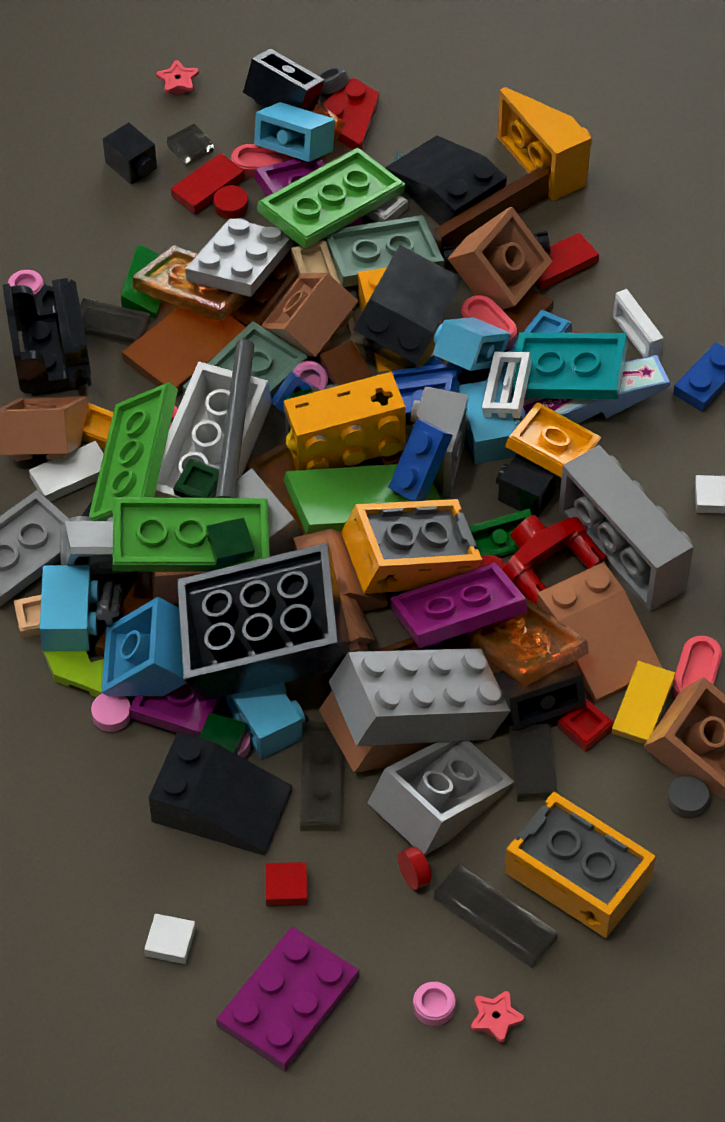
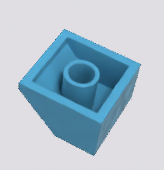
[101,597,186,696]

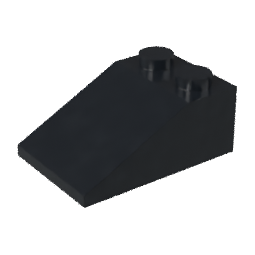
[385,135,507,225]
[349,245,463,369]
[148,732,292,856]

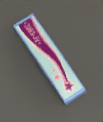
[521,355,672,424]

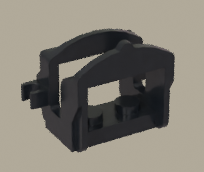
[2,278,92,396]

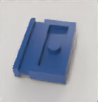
[392,362,462,421]

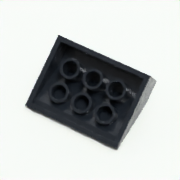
[177,543,350,702]

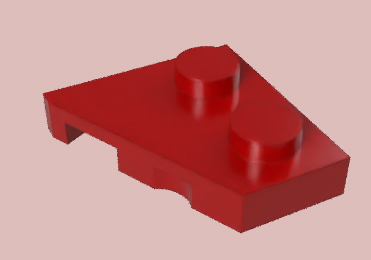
[313,77,379,151]

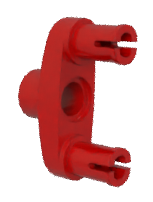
[502,515,608,610]

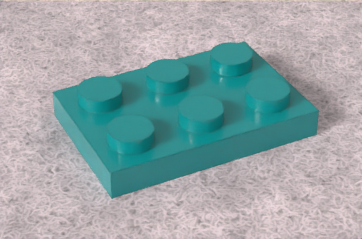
[511,332,628,399]

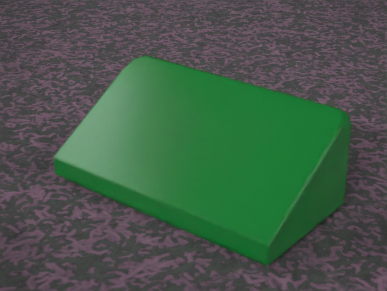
[121,245,173,318]
[469,509,532,557]

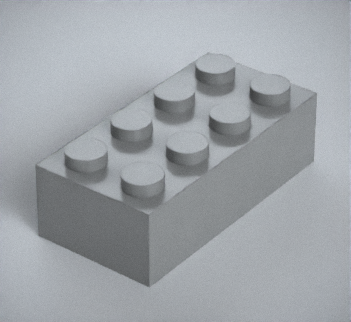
[559,445,693,612]
[329,649,510,746]

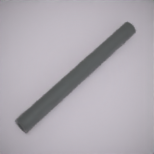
[215,340,255,498]

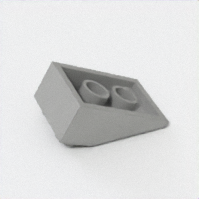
[367,741,515,855]

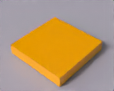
[505,402,601,478]

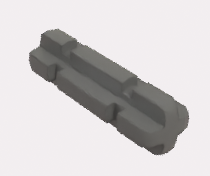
[96,578,123,625]

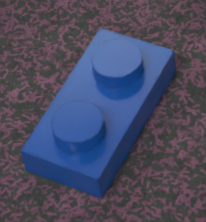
[673,342,725,412]
[388,419,453,501]

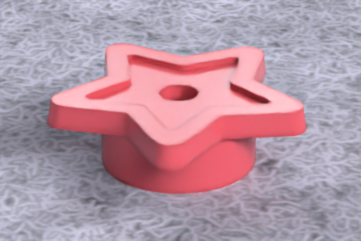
[156,60,199,95]
[470,991,525,1043]

